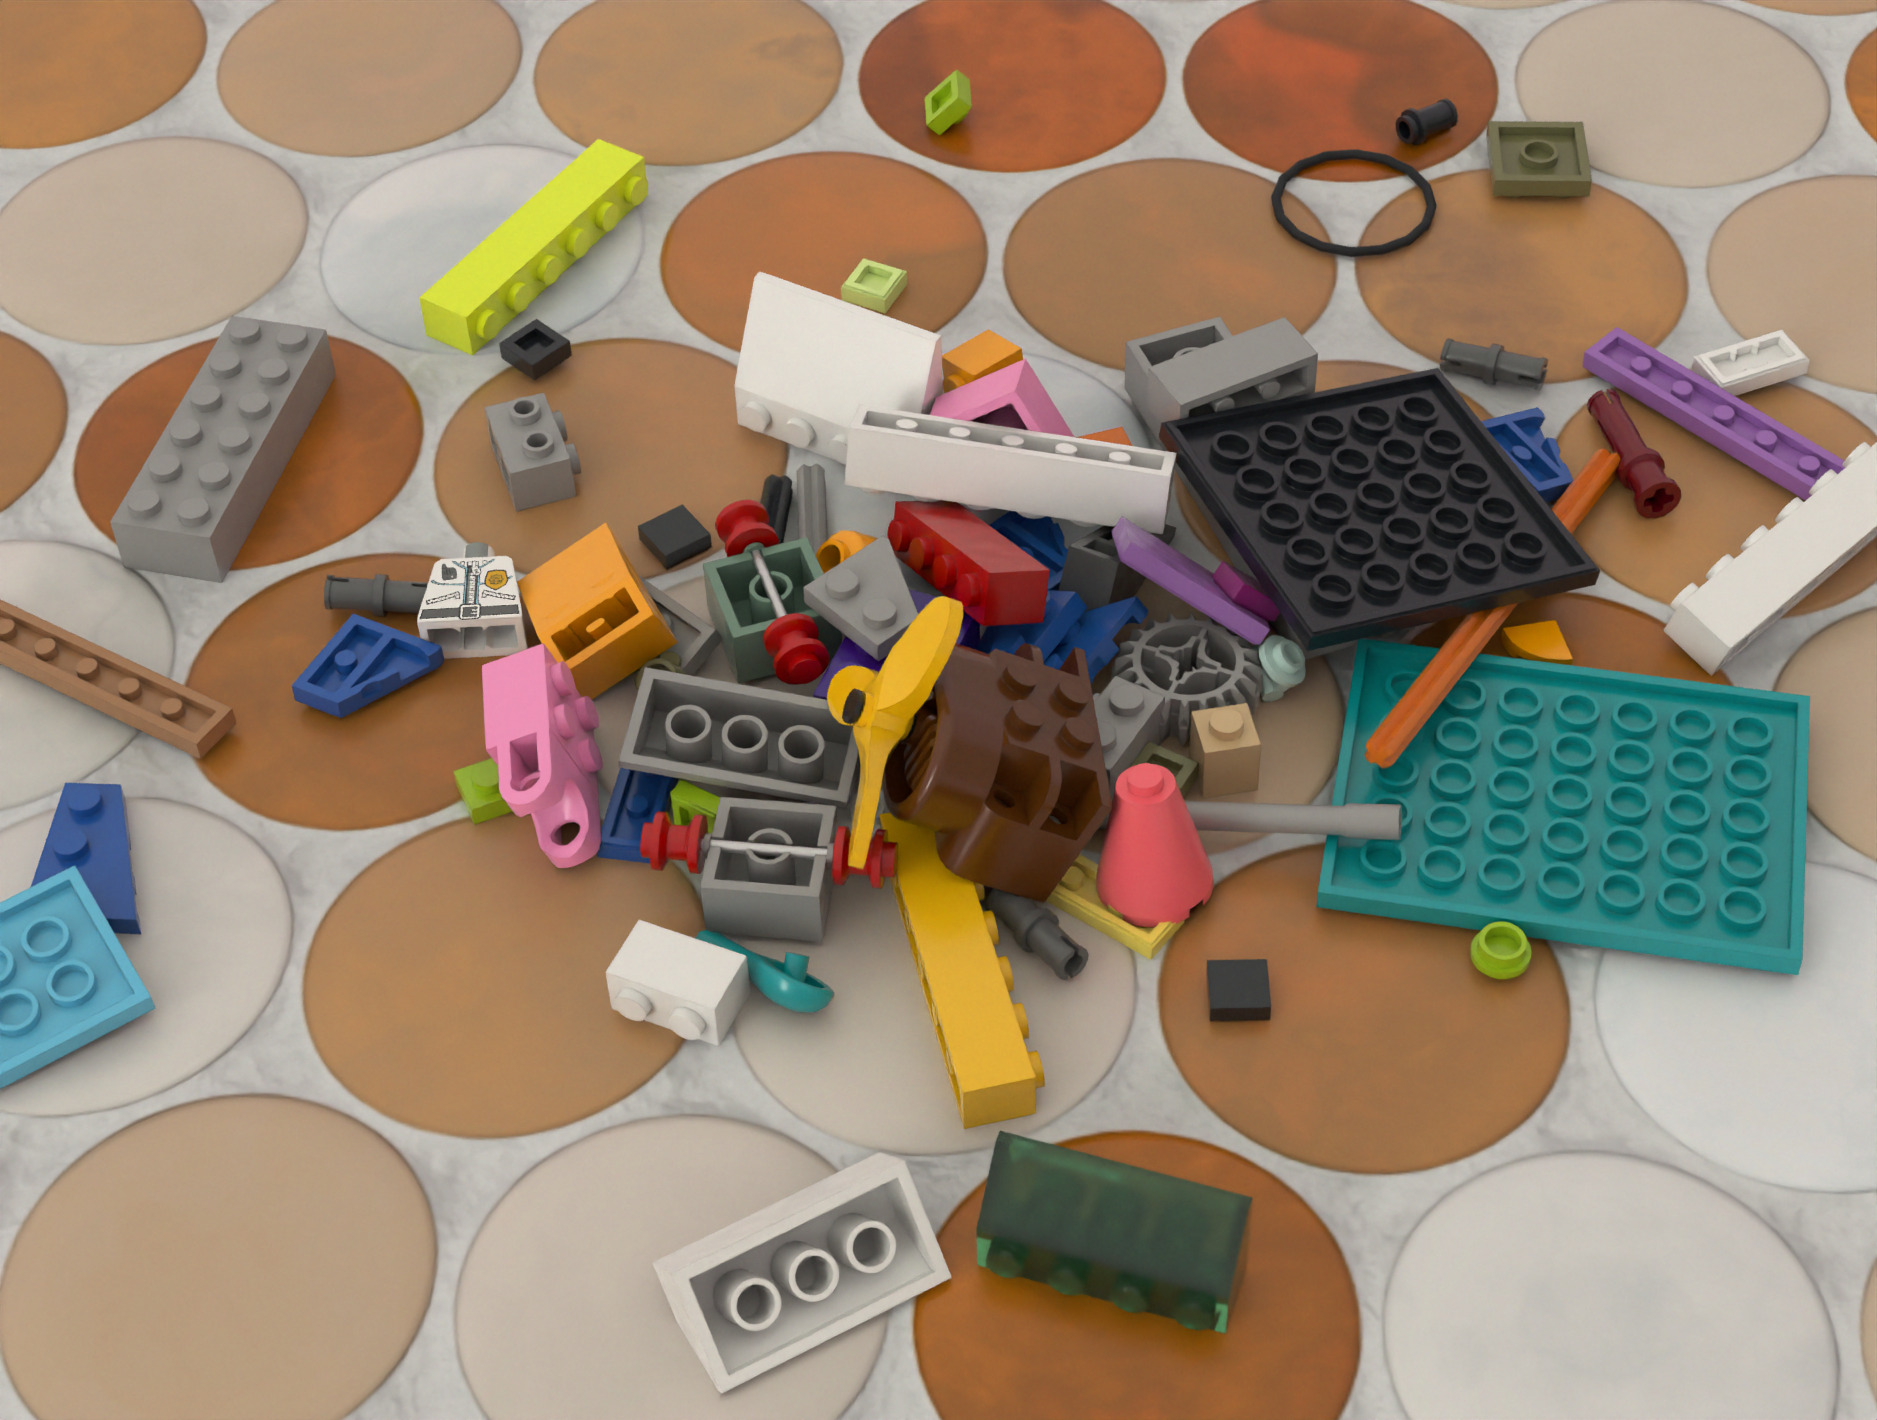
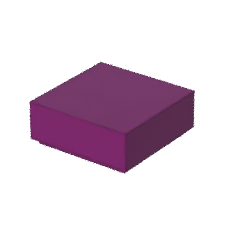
[1212,561,1280,621]

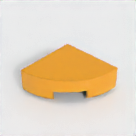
[1501,620,1573,665]

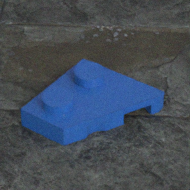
[1044,596,1149,684]

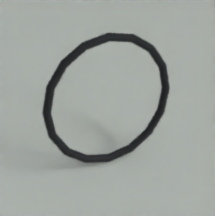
[1271,149,1437,257]

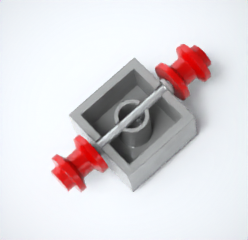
[640,797,898,942]

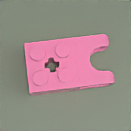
[482,643,603,868]

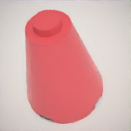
[1096,763,1214,928]

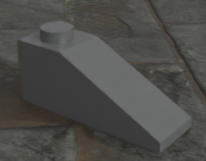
[1058,524,1176,613]

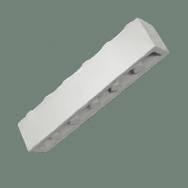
[844,404,1176,534]
[1663,442,1877,676]

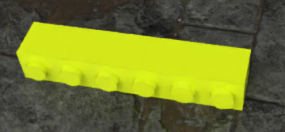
[419,139,648,356]

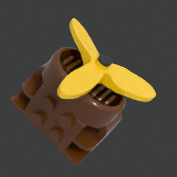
[827,596,1113,903]

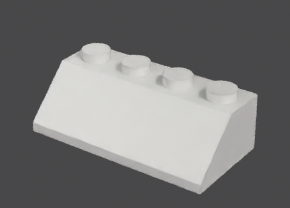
[652,1152,952,1393]

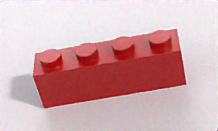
[887,500,1050,626]

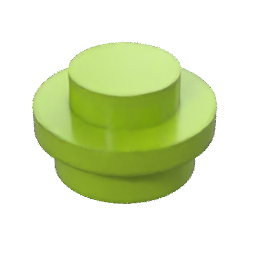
[1470,922,1532,979]

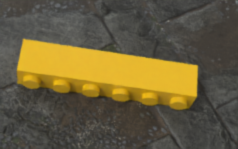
[879,812,1045,1129]

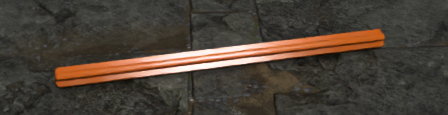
[1365,448,1621,769]

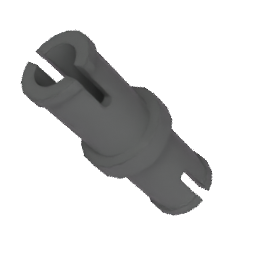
[1440,338,1548,391]
[324,574,428,617]
[986,888,1089,980]

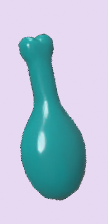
[695,930,835,1013]

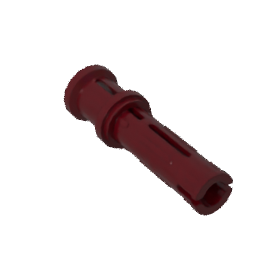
[1587,389,1681,519]

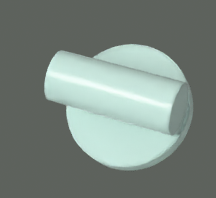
[1252,635,1306,702]

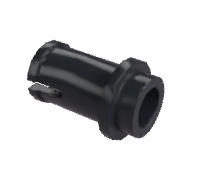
[1396,98,1458,145]

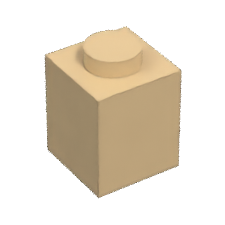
[1189,703,1261,799]

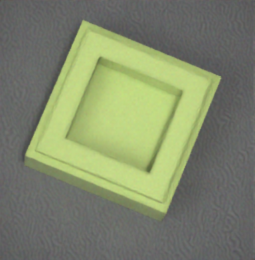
[841,258,907,314]

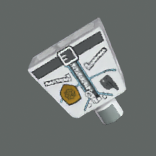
[417,542,529,659]

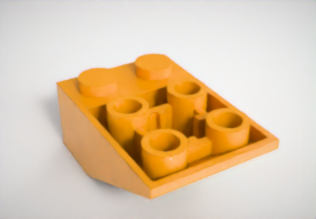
[517,523,678,700]

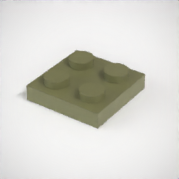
[1486,121,1592,198]

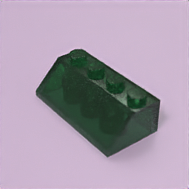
[976,1131,1252,1334]

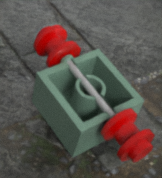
[703,500,842,685]

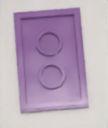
[1111,516,1270,645]

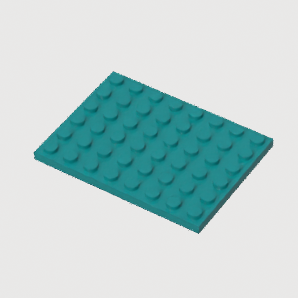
[1316,639,1810,975]

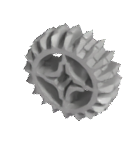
[1112,612,1263,747]

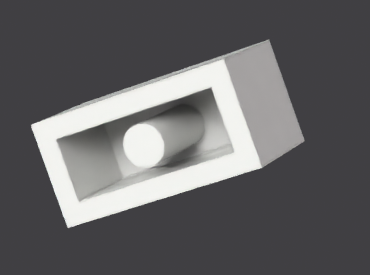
[606,920,751,1046]

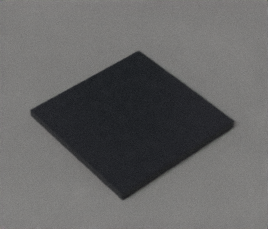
[1159,368,1600,651]

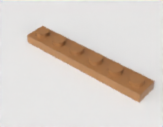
[0,599,236,759]

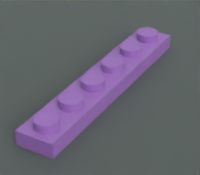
[1582,327,1845,501]

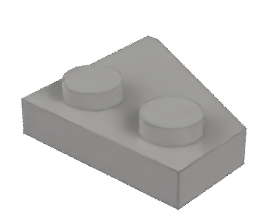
[803,535,918,661]

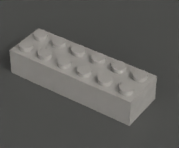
[110,316,336,583]

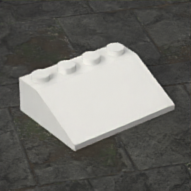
[734,271,943,465]

